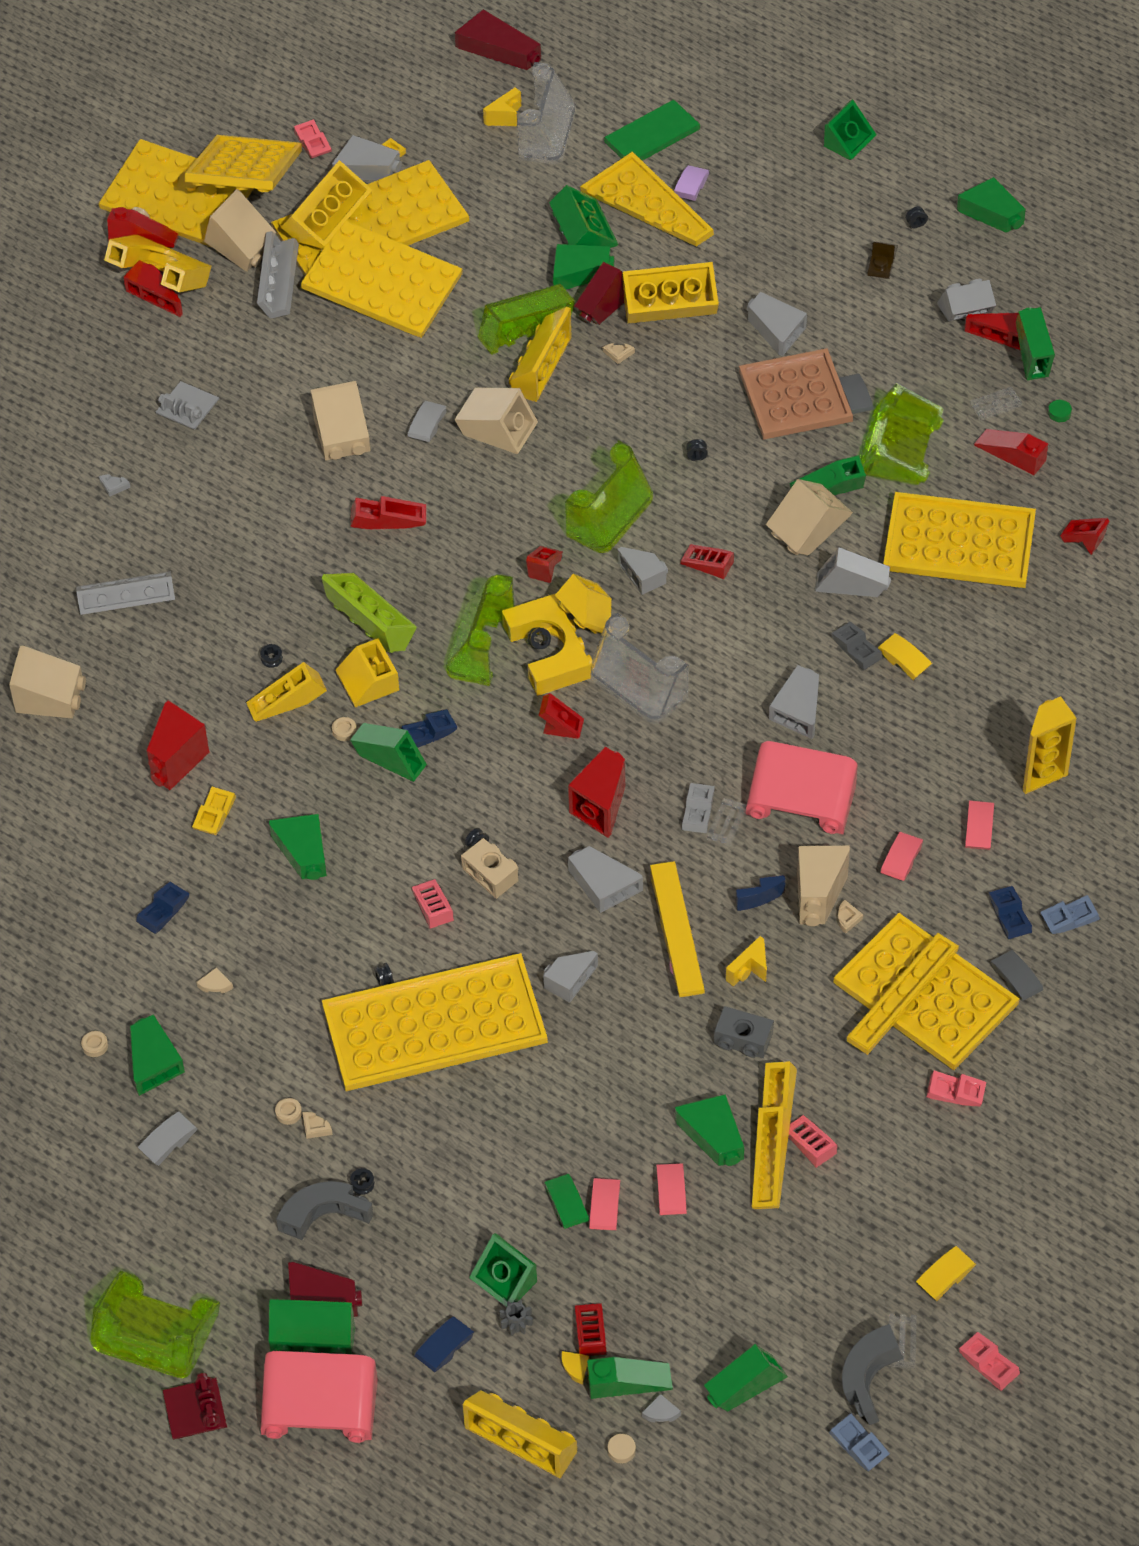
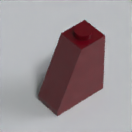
[574,262,624,325]
[288,1262,363,1317]

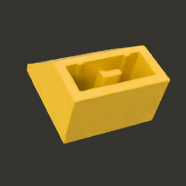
[555,574,612,635]
[335,638,399,707]

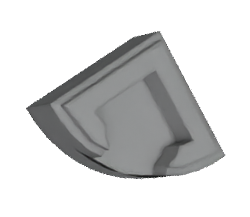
[99,474,130,496]
[642,1394,681,1423]

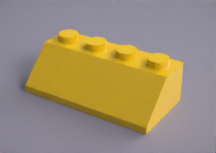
[281,160,372,249]
[623,262,719,324]
[509,307,571,402]
[1023,696,1077,794]
[463,1390,577,1479]

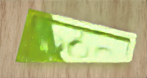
[478,284,575,355]

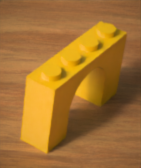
[104,235,212,292]
[502,593,594,696]

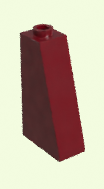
[455,9,541,70]

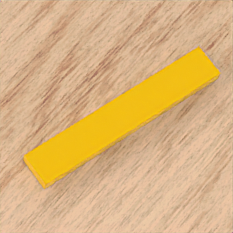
[847,933,959,1055]

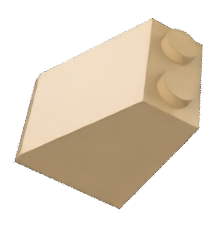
[204,189,276,271]
[311,381,370,460]
[455,388,538,454]
[766,479,853,555]
[9,646,86,718]
[797,845,850,926]

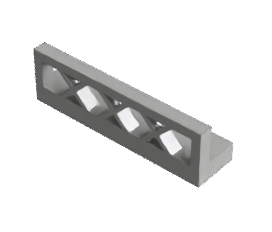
[257,231,299,318]
[76,571,175,615]

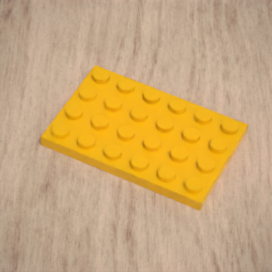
[185,135,302,192]
[99,139,254,247]
[301,220,462,338]
[883,492,1036,588]
[833,913,1020,1070]

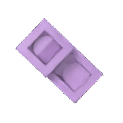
[674,165,709,201]

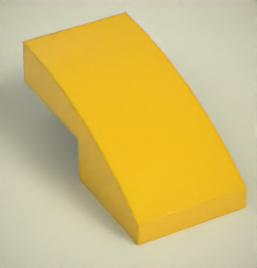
[878,633,932,680]
[192,787,236,835]
[916,1246,976,1301]

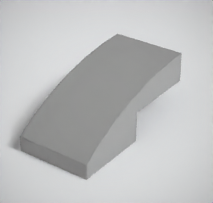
[408,401,447,442]
[682,783,715,833]
[138,1111,198,1166]

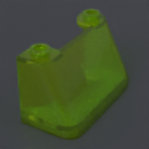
[860,383,944,485]
[565,440,653,553]
[446,574,514,686]
[90,1270,220,1378]

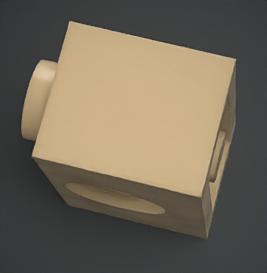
[461,838,518,899]

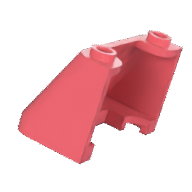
[746,741,858,834]
[260,1351,378,1443]

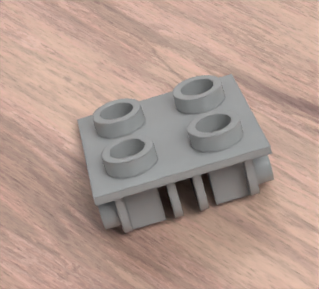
[156,381,219,430]

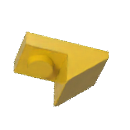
[483,87,521,126]
[726,936,767,986]

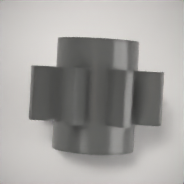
[500,1300,533,1336]

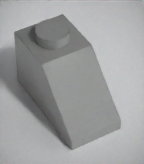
[618,547,668,595]
[543,951,598,1003]

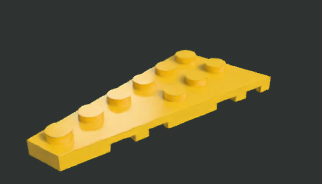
[580,152,714,247]

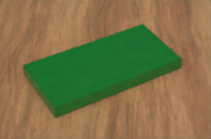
[604,99,700,161]

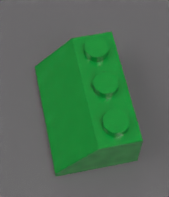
[549,185,619,248]
[269,1299,355,1355]

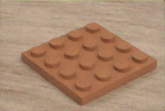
[739,348,853,440]

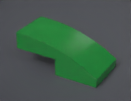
[544,1174,589,1229]

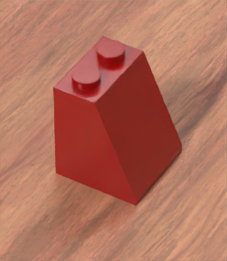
[147,700,210,790]
[568,746,625,838]

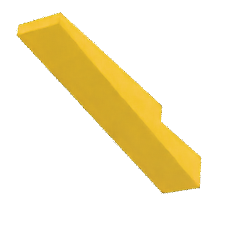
[650,861,705,998]
[752,1061,797,1209]

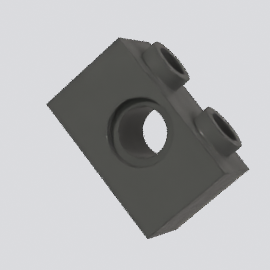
[714,1006,774,1059]

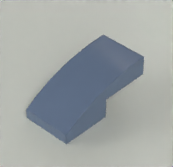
[1041,895,1100,934]
[829,1413,890,1472]

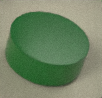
[1048,400,1072,422]

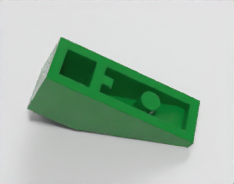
[587,1357,673,1399]

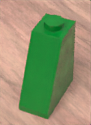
[957,177,1026,233]
[553,244,615,292]
[1016,307,1055,381]
[350,723,427,782]
[269,814,327,880]
[130,1014,185,1096]
[675,1094,744,1166]
[704,1344,788,1412]

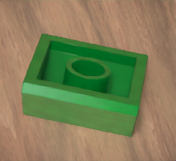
[824,100,877,160]
[469,1233,537,1307]

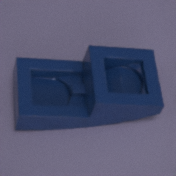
[401,709,457,748]
[736,875,785,911]
[136,881,189,934]
[989,886,1032,940]
[414,1316,474,1372]

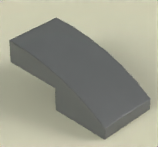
[839,374,873,414]
[832,622,882,670]
[991,950,1043,1001]

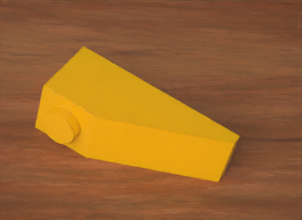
[246,662,327,722]

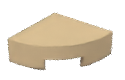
[603,343,635,364]
[838,900,863,934]
[196,968,233,993]
[303,1112,333,1139]

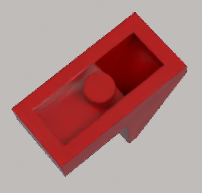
[1060,518,1110,555]
[526,546,563,583]
[539,693,584,739]

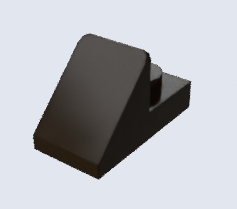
[867,241,898,279]

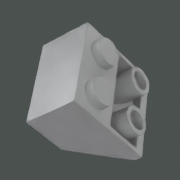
[937,279,996,321]

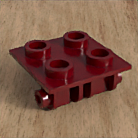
[163,1373,227,1440]

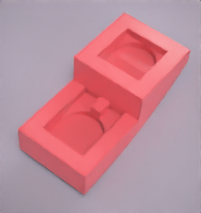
[294,119,332,159]
[965,801,994,850]
[880,832,923,881]
[926,1070,986,1106]
[657,1163,687,1215]
[589,1178,620,1230]
[959,1332,1020,1391]

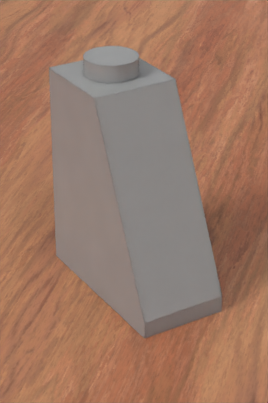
[332,135,402,180]
[747,292,807,357]
[815,547,891,597]
[769,665,819,739]
[568,846,643,913]

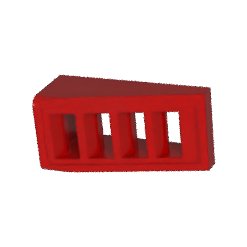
[681,544,734,579]
[575,1303,607,1356]

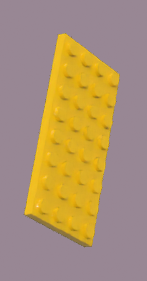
[271,160,469,276]
[322,953,548,1091]

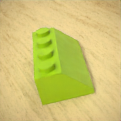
[321,573,417,653]

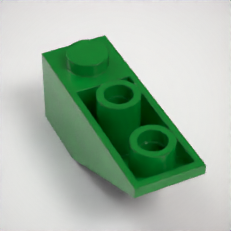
[790,455,866,495]

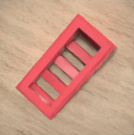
[412,879,454,929]
[788,1115,837,1168]

